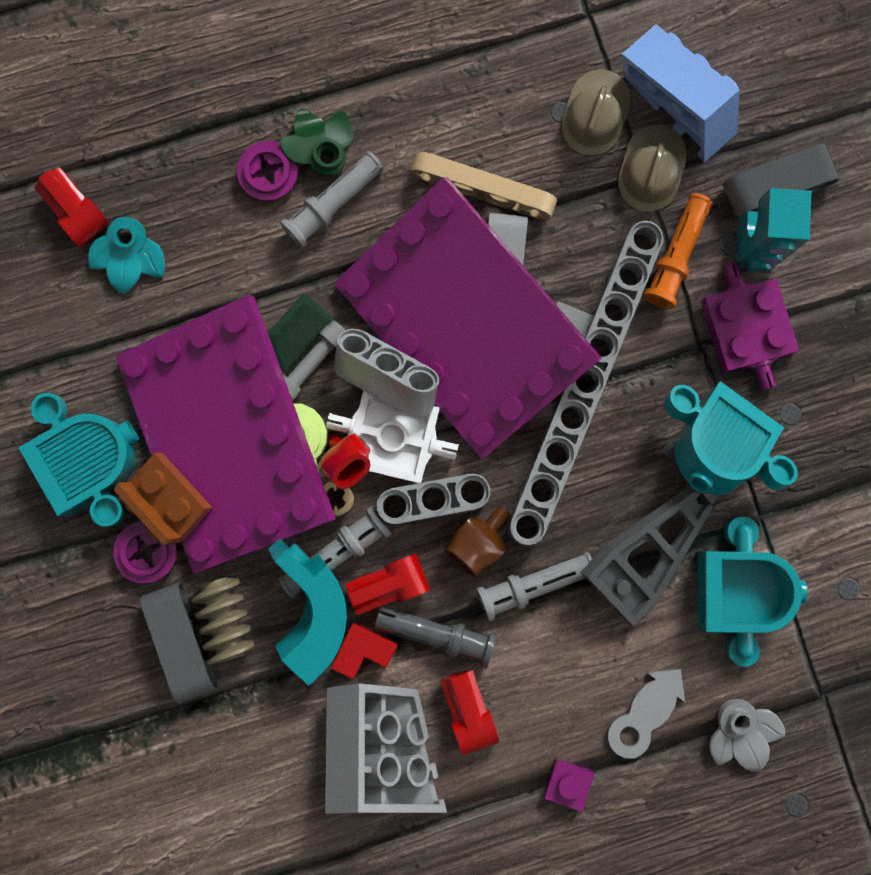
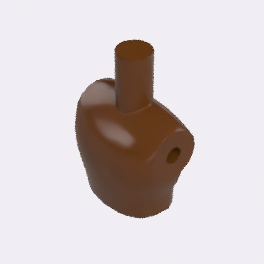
[444,506,510,577]

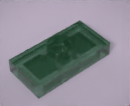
[268,293,334,375]

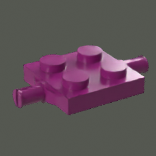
[700,262,799,391]

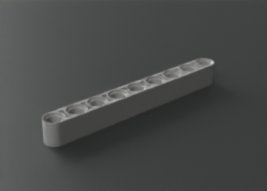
[508,221,663,545]

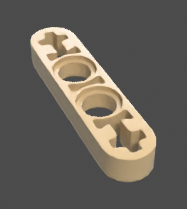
[410,152,557,220]

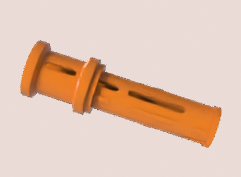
[643,193,713,309]

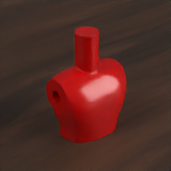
[318,433,371,489]

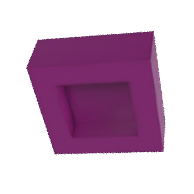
[543,757,595,812]

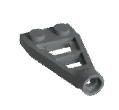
[580,484,721,627]

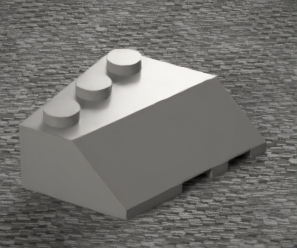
[325,683,447,814]

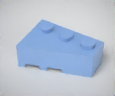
[622,24,740,163]

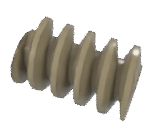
[189,577,255,665]

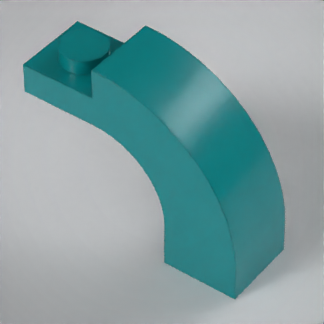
[268,538,347,686]

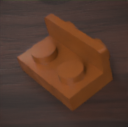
[114,453,213,545]

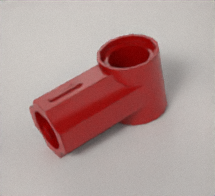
[34,167,110,248]
[345,553,430,615]
[441,669,500,756]

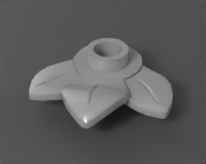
[709,699,786,772]

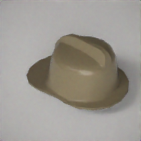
[561,69,631,156]
[618,124,687,212]

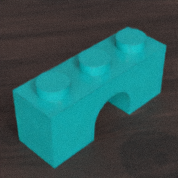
[736,188,812,273]

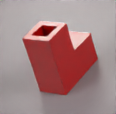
[331,621,398,679]

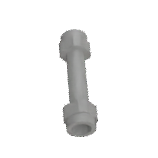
[283,320,345,401]

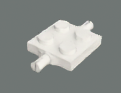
[326,391,459,483]

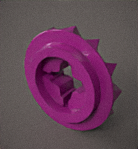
[237,141,299,203]
[113,521,178,584]

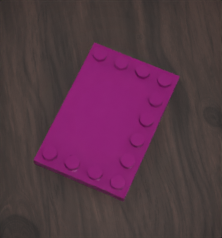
[334,177,602,460]
[115,295,336,574]

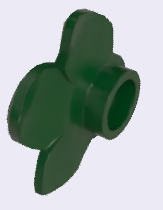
[279,108,353,177]

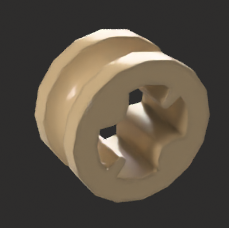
[324,482,354,516]

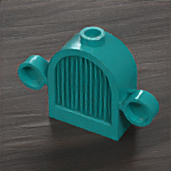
[664,381,798,495]
[19,393,139,527]
[697,516,808,667]

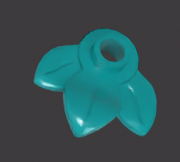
[88,217,165,294]

